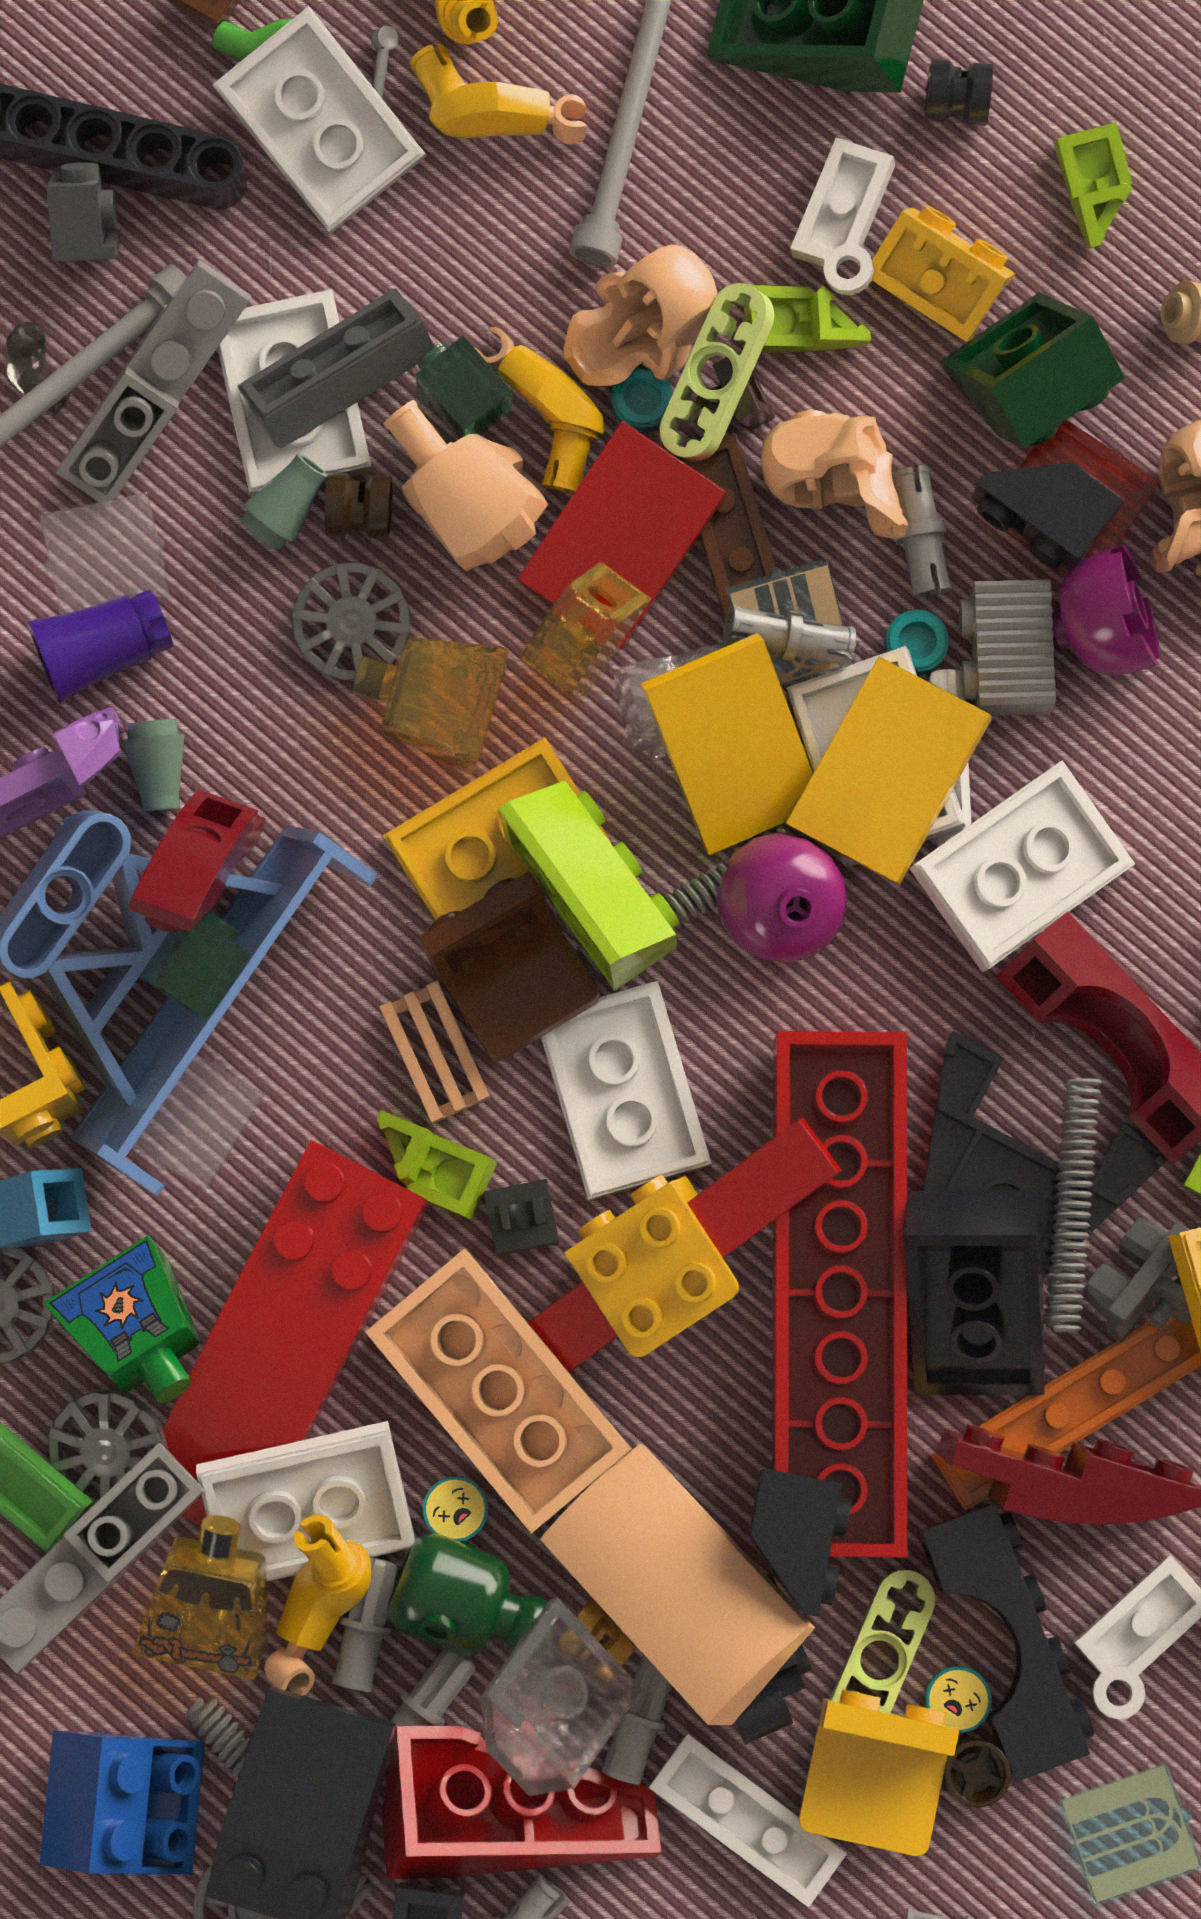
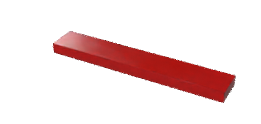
[528,1118,842,1373]

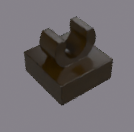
[695,357,775,429]

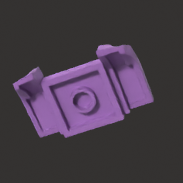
[0,707,125,839]

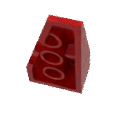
[382,1726,661,1879]

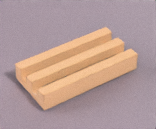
[379,980,490,1124]

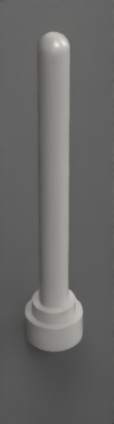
[569,0,671,267]
[0,264,186,447]

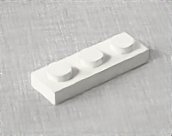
[648,1733,847,1908]

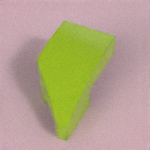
[1053,122,1133,249]
[744,285,871,353]
[377,1110,497,1221]

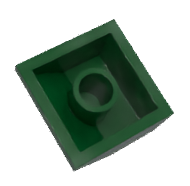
[940,292,1125,449]

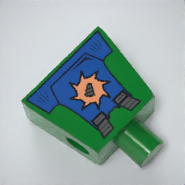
[44,1234,200,1403]

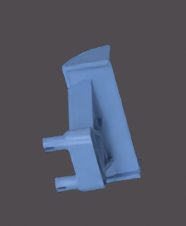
[0,810,378,1196]

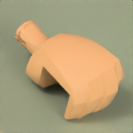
[383,400,548,571]

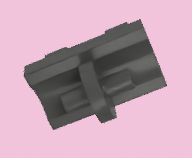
[1084,1217,1192,1343]

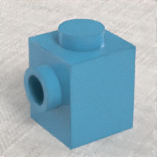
[0,1168,92,1249]

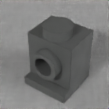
[46,162,121,261]

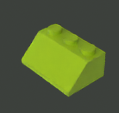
[498,780,680,991]

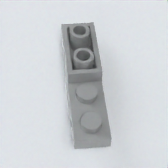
[56,260,251,508]
[0,1443,205,1674]

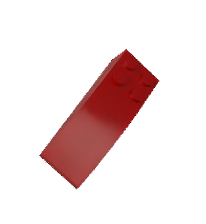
[160,1140,429,1530]

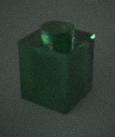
[415,335,513,439]
[139,912,250,1019]

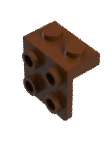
[419,871,600,1061]

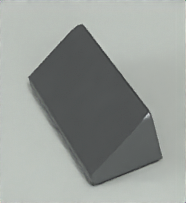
[237,288,435,449]

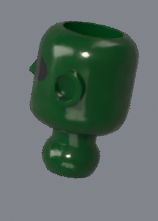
[387,1533,554,1658]

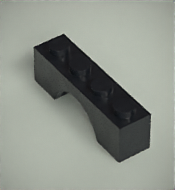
[917,1504,1094,1782]

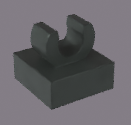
[484,1179,559,1256]

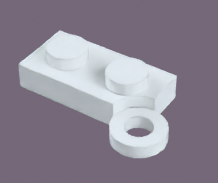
[790,138,895,295]
[1072,1555,1201,1720]

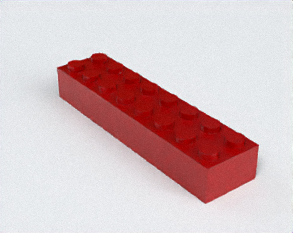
[772,1031,907,1558]

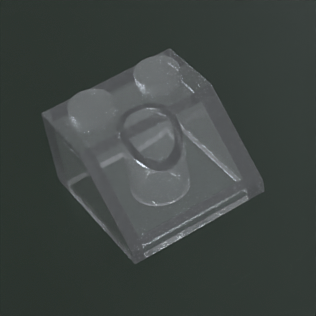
[480,1597,642,1796]

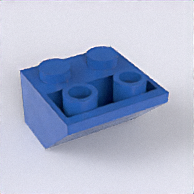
[39,1730,205,1875]

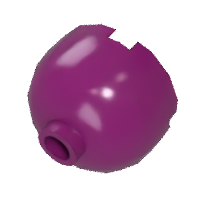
[1052,544,1160,676]
[716,833,848,963]

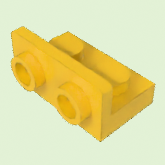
[872,205,1015,342]

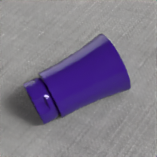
[27,590,173,704]

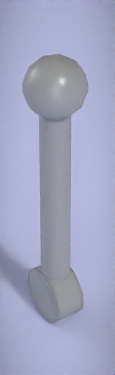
[372,26,399,99]

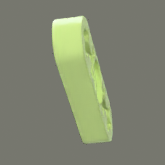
[660,283,774,461]
[829,1570,935,1713]

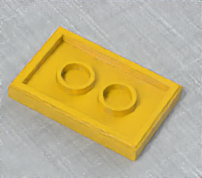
[641,633,813,856]
[786,656,992,886]
[383,737,612,920]

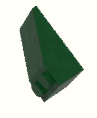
[706,0,923,93]

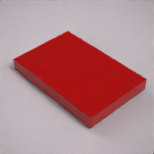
[517,421,728,650]

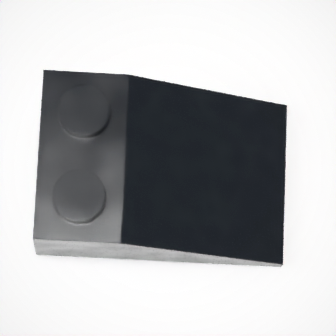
[904,1190,1045,1395]
[205,1686,396,1919]

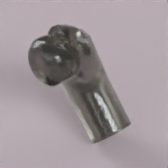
[5,321,71,415]

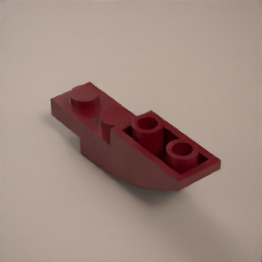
[128,789,266,932]
[936,1425,1201,1525]

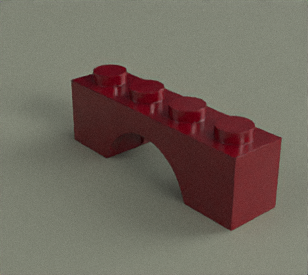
[996,911,1201,1165]

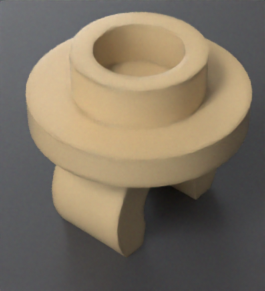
[1160,281,1201,344]

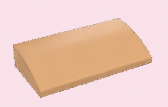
[365,1248,632,1534]
[540,1445,815,1725]

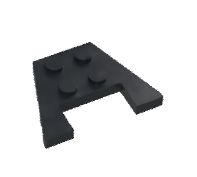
[922,1031,1168,1279]

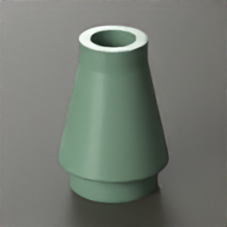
[240,453,328,550]
[122,719,185,812]

